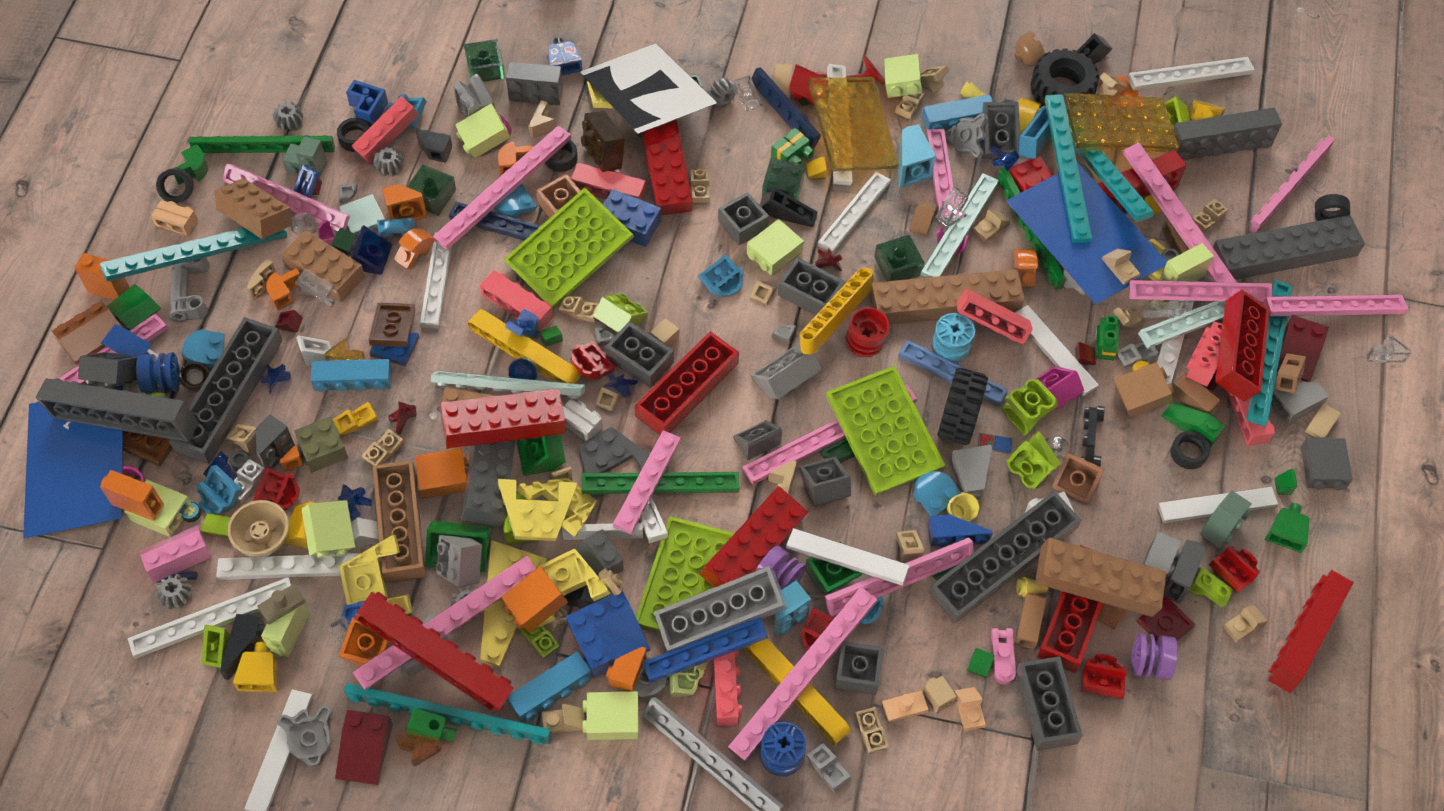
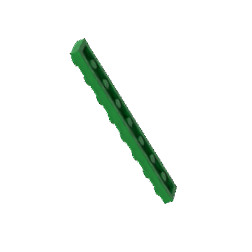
[189,135,335,153]
[997,166,1065,290]
[581,472,740,494]

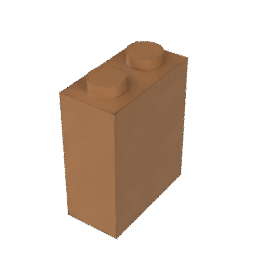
[1114,362,1175,418]

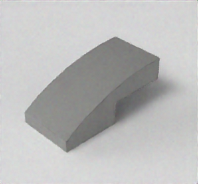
[1116,341,1158,368]
[807,743,851,793]

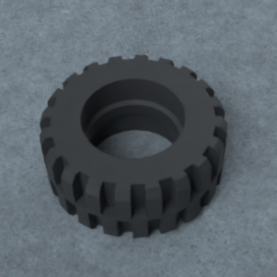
[1030,48,1100,115]
[937,367,988,445]

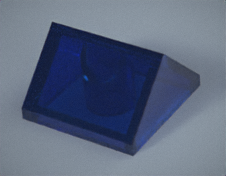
[351,225,393,275]

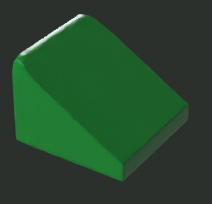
[539,325,563,347]
[1274,469,1298,495]
[967,648,995,678]

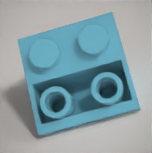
[773,581,811,637]

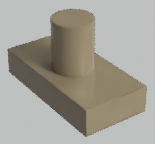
[257,584,306,625]

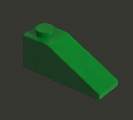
[1162,402,1226,448]

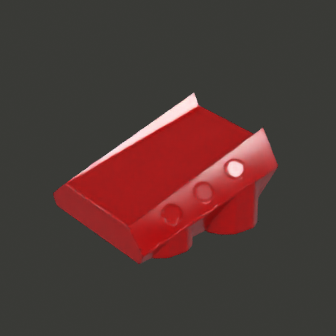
[789,64,828,104]

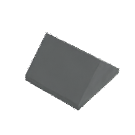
[733,420,782,461]

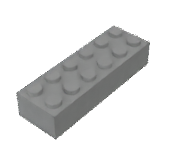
[654,566,788,652]

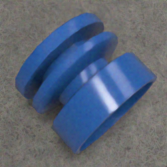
[136,352,180,394]
[760,722,806,777]

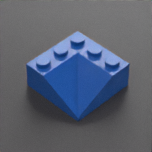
[566,590,651,678]

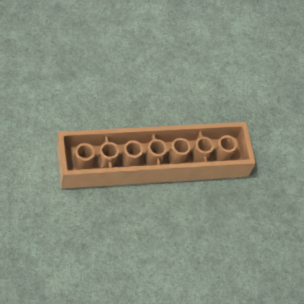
[870,269,1025,325]

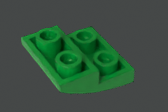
[107,284,161,331]

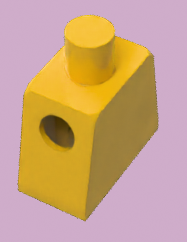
[1189,99,1226,120]
[233,642,278,692]

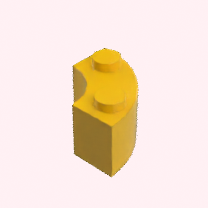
[1018,97,1041,135]

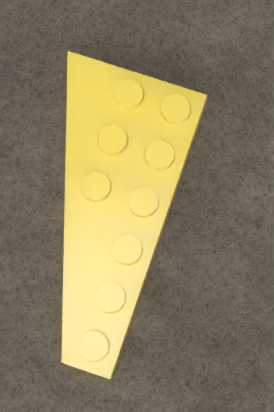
[480,540,547,668]

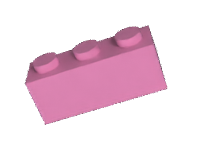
[140,525,212,583]

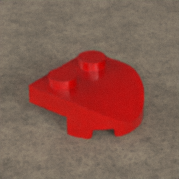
[570,341,615,380]
[252,467,300,511]
[1209,546,1260,593]
[801,608,841,650]
[1081,654,1127,699]

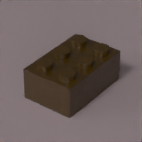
[581,111,625,172]

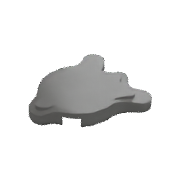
[946,113,988,158]
[277,705,331,767]

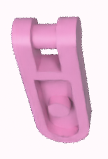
[991,628,1016,685]

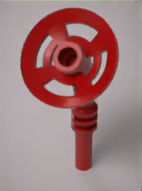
[816,56,885,84]

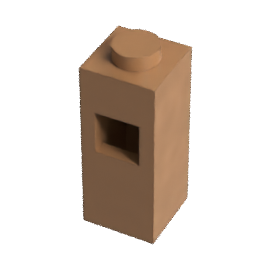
[1275,353,1306,393]
[1172,372,1221,416]
[1014,593,1046,650]

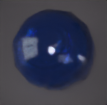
[508,357,538,380]

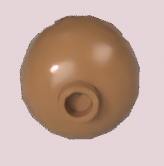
[1015,31,1045,66]

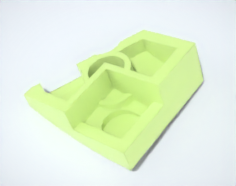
[669,661,709,697]

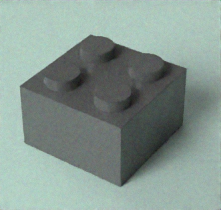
[718,192,769,245]
[835,641,883,695]

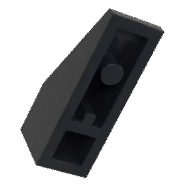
[760,186,818,227]
[220,614,266,680]

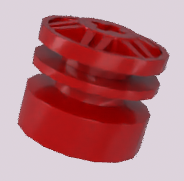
[845,308,889,357]

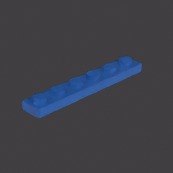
[644,617,768,683]

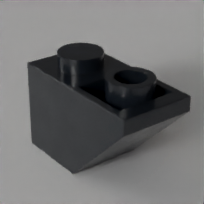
[416,129,452,163]

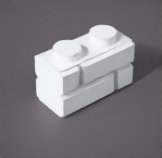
[563,399,602,441]

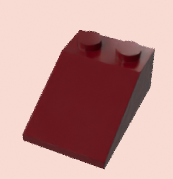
[1277,315,1329,382]
[335,710,393,785]

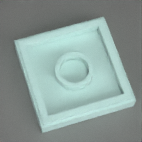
[339,194,385,235]

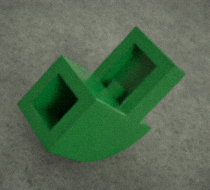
[173,144,208,185]

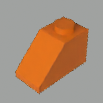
[606,647,647,692]

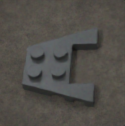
[578,427,650,500]

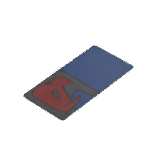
[977,433,1012,453]

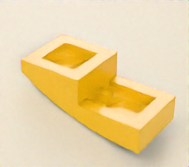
[333,402,379,436]

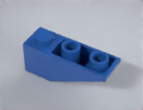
[927,515,993,547]

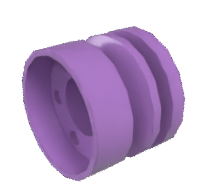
[756,545,806,590]
[1131,633,1177,680]

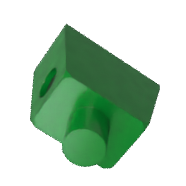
[1264,503,1310,553]
[406,707,457,746]

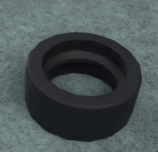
[337,118,370,152]
[545,140,578,172]
[156,168,194,203]
[1315,194,1351,221]
[1170,431,1211,469]

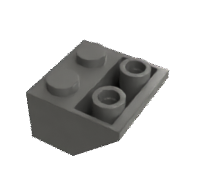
[256,414,295,469]

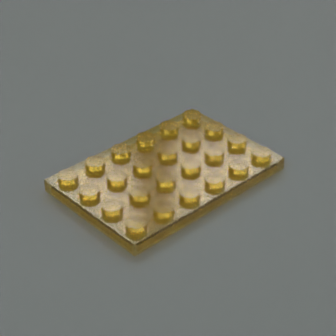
[808,77,899,171]
[1063,93,1179,153]

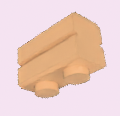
[151,201,198,236]

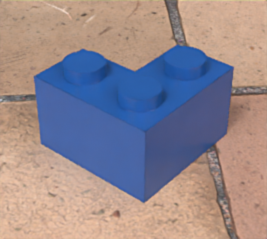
[346,80,388,127]

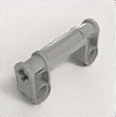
[169,257,210,321]

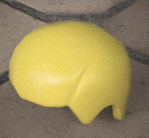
[947,493,980,522]

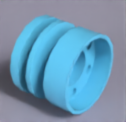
[932,313,975,363]

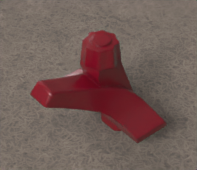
[815,248,843,271]
[388,401,417,434]

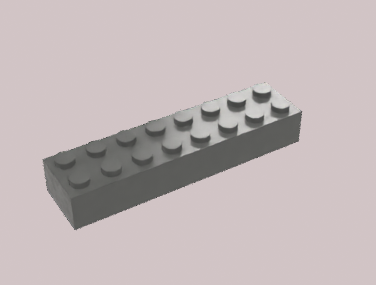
[1213,215,1365,280]
[169,317,283,464]
[35,378,199,442]
[929,490,1081,623]

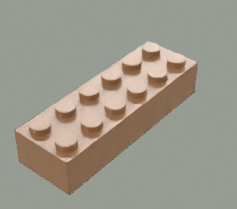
[373,460,426,583]
[1035,538,1166,617]

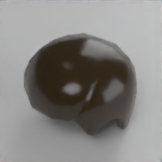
[179,362,209,391]

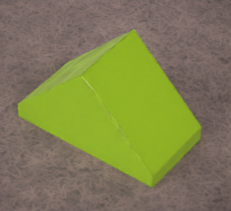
[201,624,230,668]

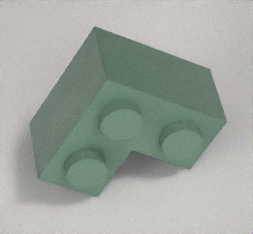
[283,137,327,178]
[1200,490,1252,548]

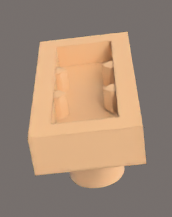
[882,690,929,723]

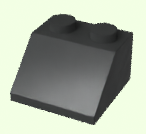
[799,456,851,506]
[576,529,624,582]

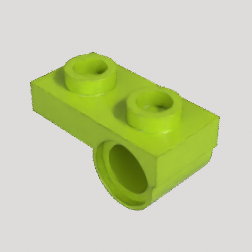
[1189,567,1233,607]

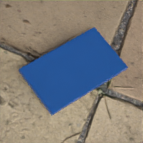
[101,323,152,356]

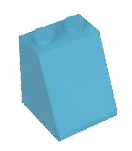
[898,124,936,188]

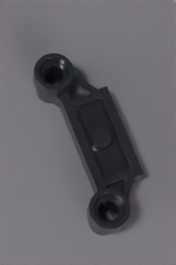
[1081,406,1105,467]

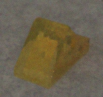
[324,338,366,361]

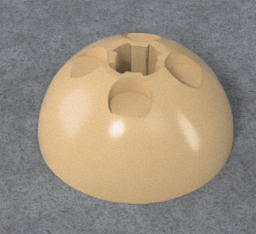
[227,500,289,557]

